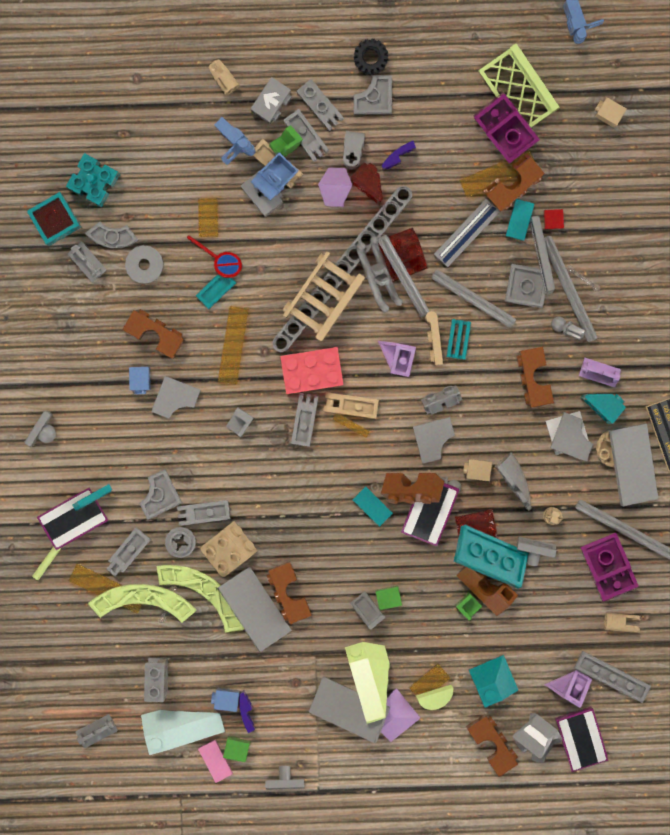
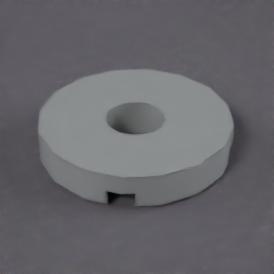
[125,245,164,284]

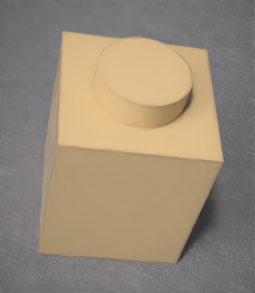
[595,98,626,128]
[463,459,492,481]

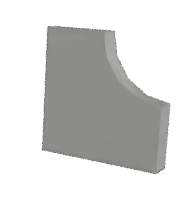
[353,75,392,115]
[151,376,201,419]
[550,412,593,462]
[413,417,455,464]
[139,469,182,520]

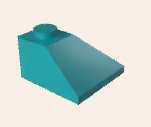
[580,394,626,424]
[468,655,518,708]

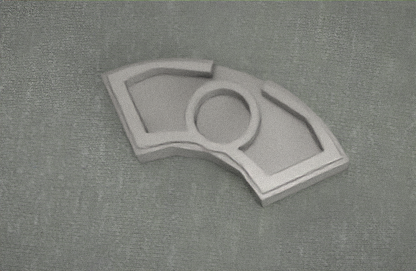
[85,222,139,248]

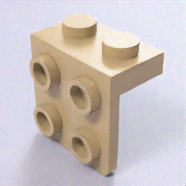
[201,521,258,577]

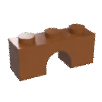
[483,153,545,212]
[122,309,185,359]
[516,347,554,408]
[381,473,445,504]
[267,561,312,624]
[456,566,518,616]
[466,714,518,777]

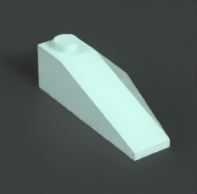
[141,710,225,755]

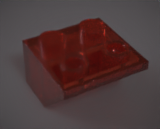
[378,227,428,282]

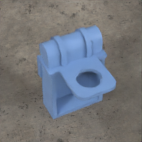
[563,0,604,44]
[214,117,255,165]
[251,153,299,201]

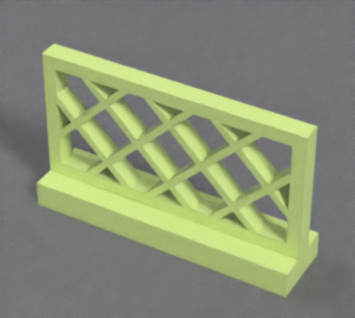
[479,44,560,127]

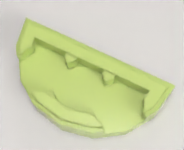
[416,685,453,710]

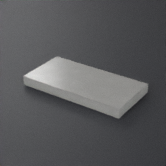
[609,423,658,506]
[218,567,292,652]
[309,677,390,743]

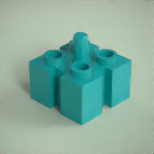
[65,153,120,207]

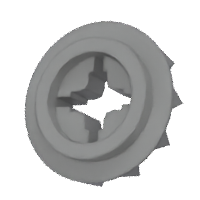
[165,527,196,558]

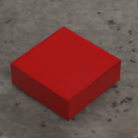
[544,209,564,230]

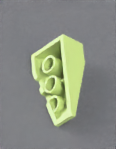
[345,642,390,724]

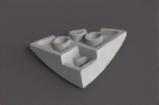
[495,452,532,511]

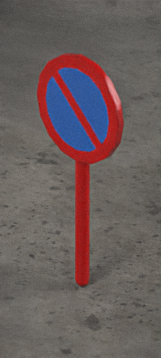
[187,235,242,278]

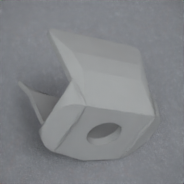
[513,713,562,763]

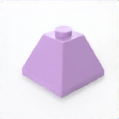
[381,688,420,742]

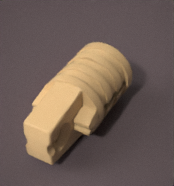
[208,59,240,95]
[543,507,563,525]

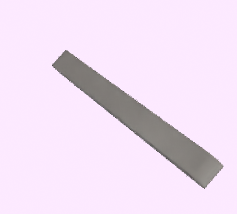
[273,186,412,353]

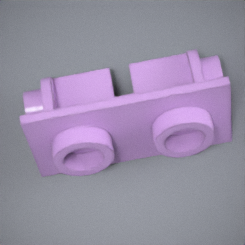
[579,358,621,388]

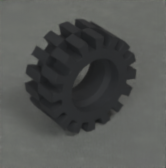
[354,38,388,76]

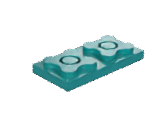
[453,525,529,589]

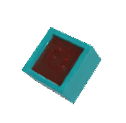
[27,192,82,246]

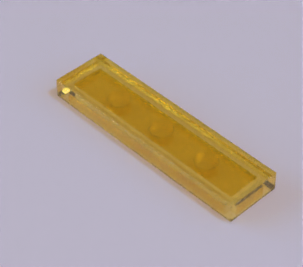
[459,150,535,198]
[218,306,249,384]
[69,563,142,614]

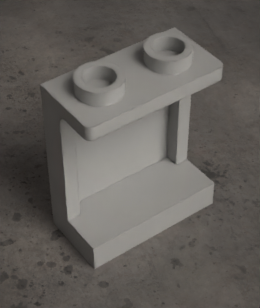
[144,657,168,702]

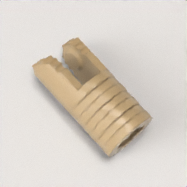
[604,613,640,633]

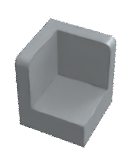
[226,407,254,437]

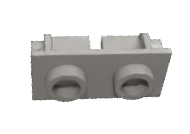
[68,241,107,283]
[421,385,462,415]
[75,714,118,749]

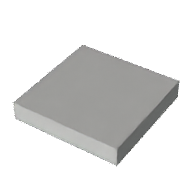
[505,264,545,308]

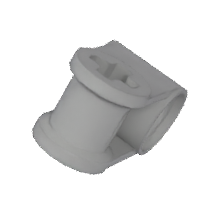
[343,131,365,170]

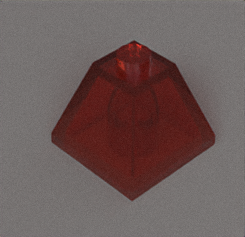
[350,162,383,206]

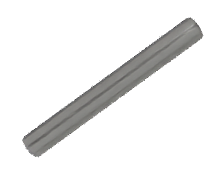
[378,235,429,317]
[432,270,516,327]

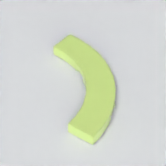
[156,565,244,633]
[88,584,197,623]

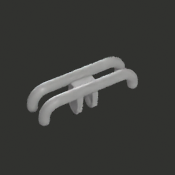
[356,236,403,312]

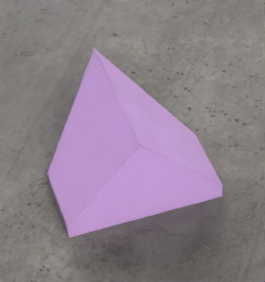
[318,168,352,207]
[378,340,416,377]
[544,669,592,708]

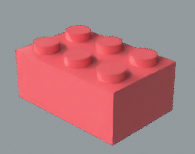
[280,347,343,394]

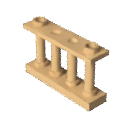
[282,252,365,342]

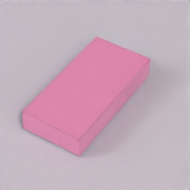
[198,739,233,783]

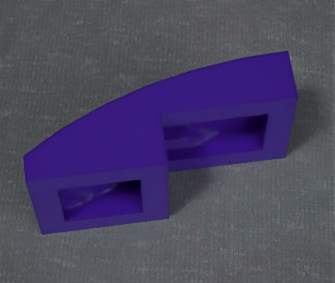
[381,141,416,171]
[239,690,256,733]

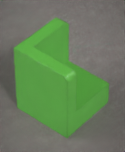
[269,125,303,157]
[375,585,402,610]
[455,592,482,621]
[223,736,250,762]

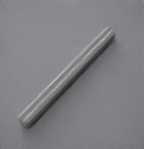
[544,236,597,342]
[575,500,670,560]

